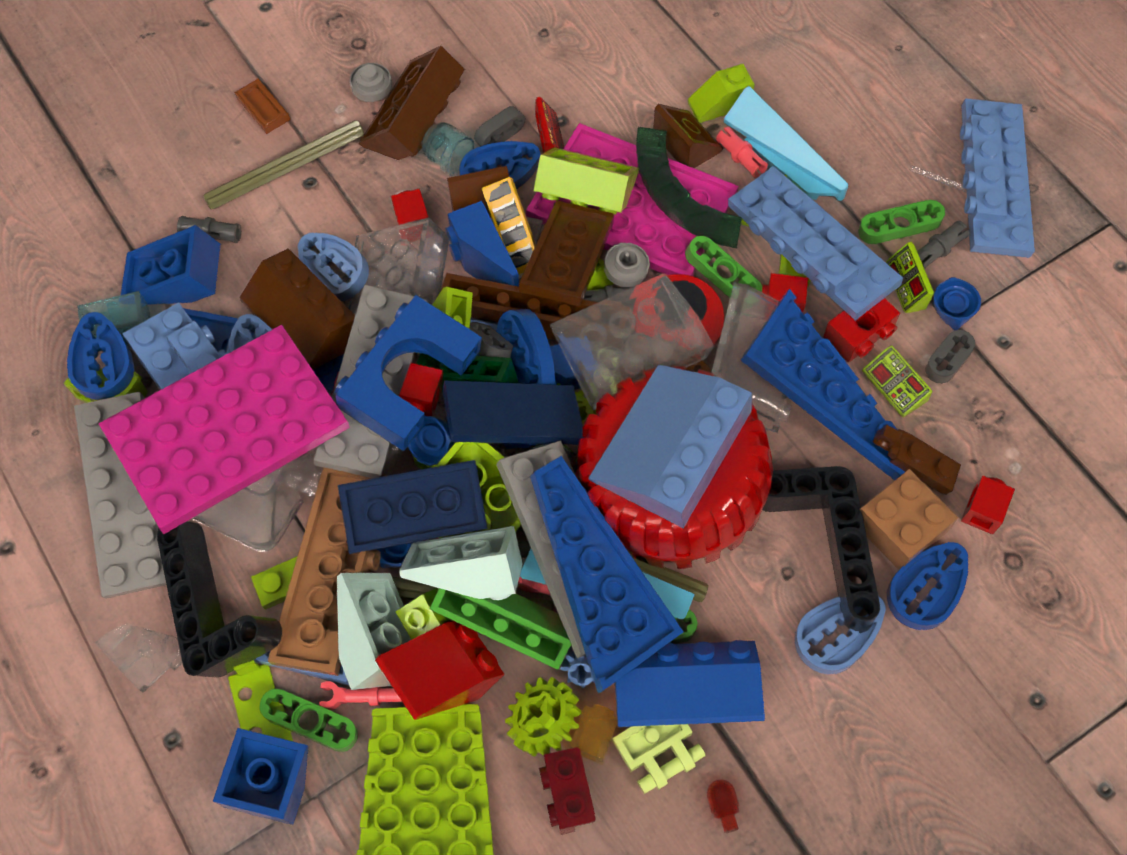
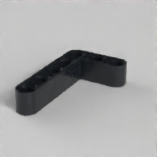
[763,466,880,633]
[157,521,282,678]

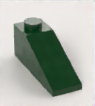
[416,353,519,392]

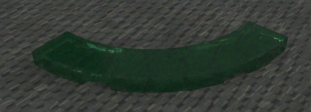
[636,127,742,249]

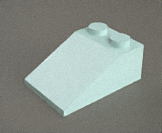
[399,526,523,600]
[337,573,411,690]

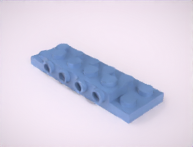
[960,98,1035,258]
[728,166,903,320]
[122,302,226,390]

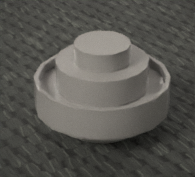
[349,63,392,102]
[604,243,650,287]

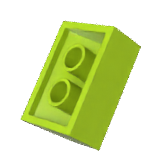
[533,147,639,215]

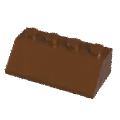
[358,46,465,160]
[240,248,355,370]

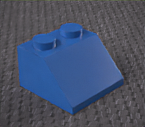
[213,728,309,825]

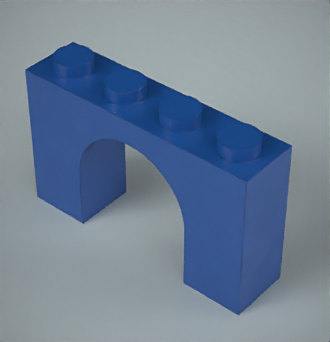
[335,295,482,451]

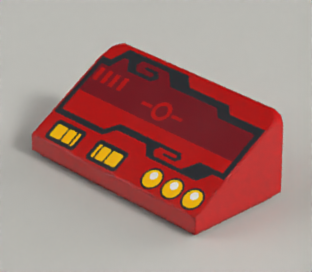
[535,97,564,153]

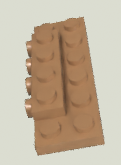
[268,467,388,676]

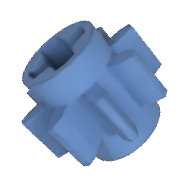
[560,646,594,688]

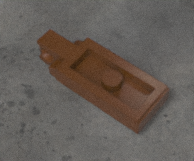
[872,425,961,495]

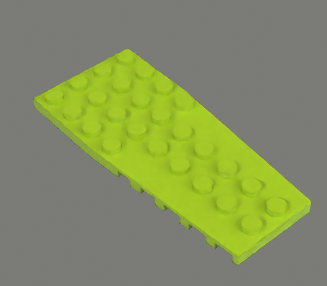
[357,704,494,855]

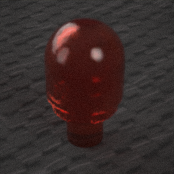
[707,779,739,833]

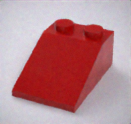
[375,621,505,720]

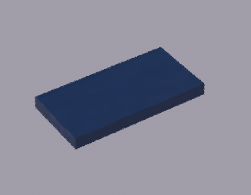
[442,381,585,445]
[338,460,488,554]

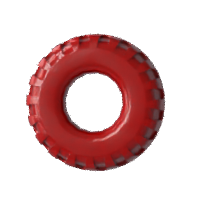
[578,366,773,569]

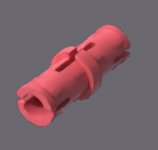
[716,126,768,178]

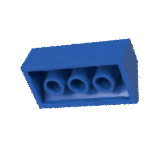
[614,640,765,727]

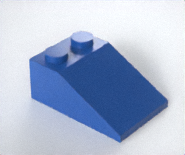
[445,201,519,287]
[120,225,221,306]

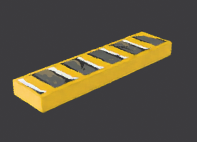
[482,177,536,282]

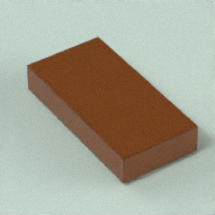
[234,79,290,134]

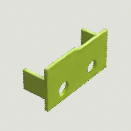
[228,660,293,741]

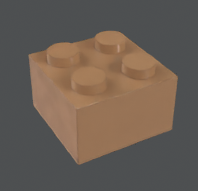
[860,469,958,570]

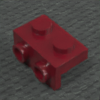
[539,747,596,835]

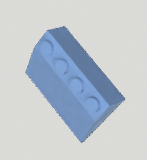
[589,365,752,528]

